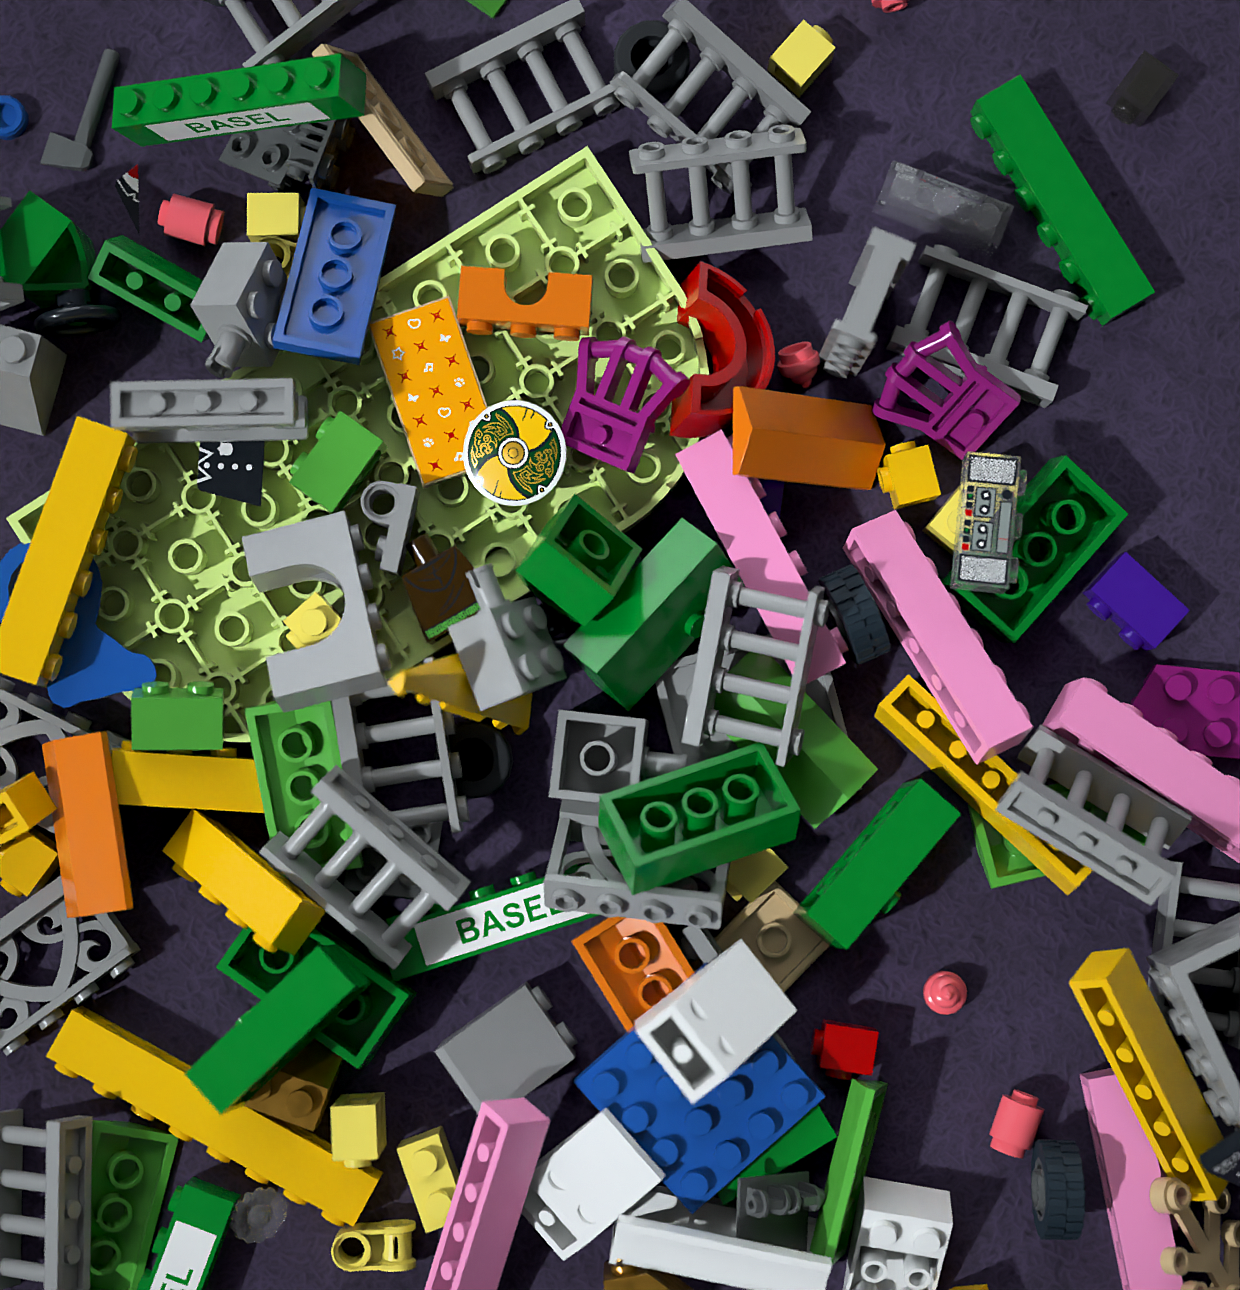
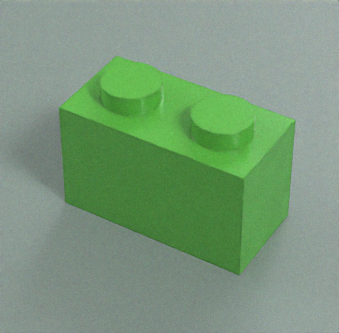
[289,411,388,514]
[131,681,224,750]

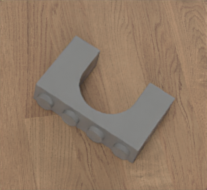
[242,511,391,713]

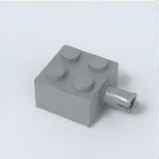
[190,242,288,378]
[448,563,567,711]
[549,710,688,803]

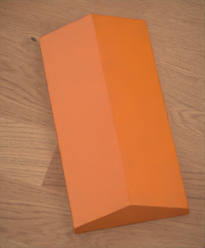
[732,386,886,490]
[42,731,133,918]
[572,917,694,1031]

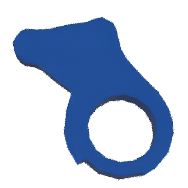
[0,542,157,708]

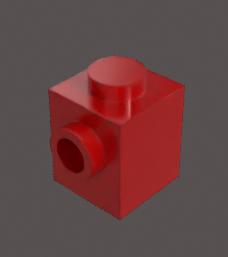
[810,1019,879,1080]

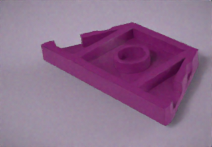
[1130,664,1240,759]

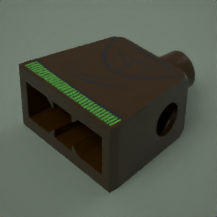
[402,533,481,645]

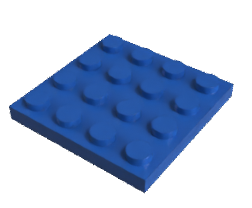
[574,961,825,1214]

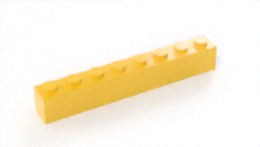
[46,1006,383,1227]

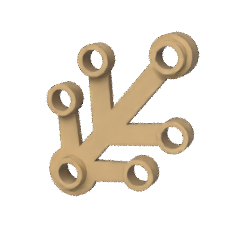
[1150,1177,1240,1290]

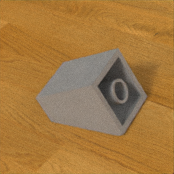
[0,325,67,436]
[435,981,578,1114]

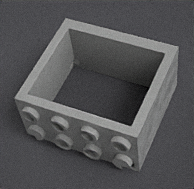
[1146,913,1240,1128]

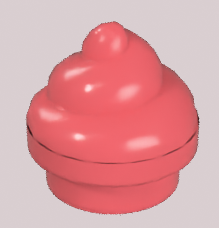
[777,342,820,388]
[923,971,967,1015]

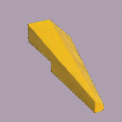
[388,653,532,735]

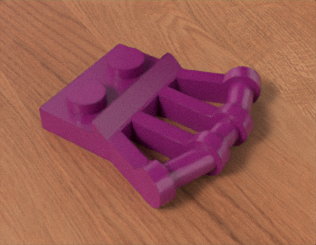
[872,321,1021,462]
[561,336,690,473]

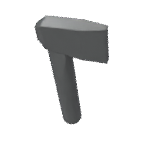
[40,49,120,172]

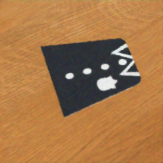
[197,441,265,507]

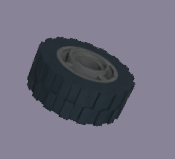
[818,564,891,665]
[1031,1140,1085,1240]

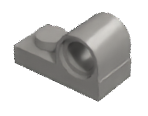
[361,481,420,577]

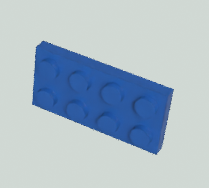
[272,188,396,365]

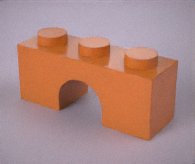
[457,266,593,341]

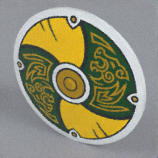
[463,400,567,506]

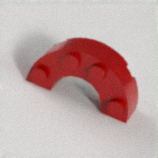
[670,261,775,438]

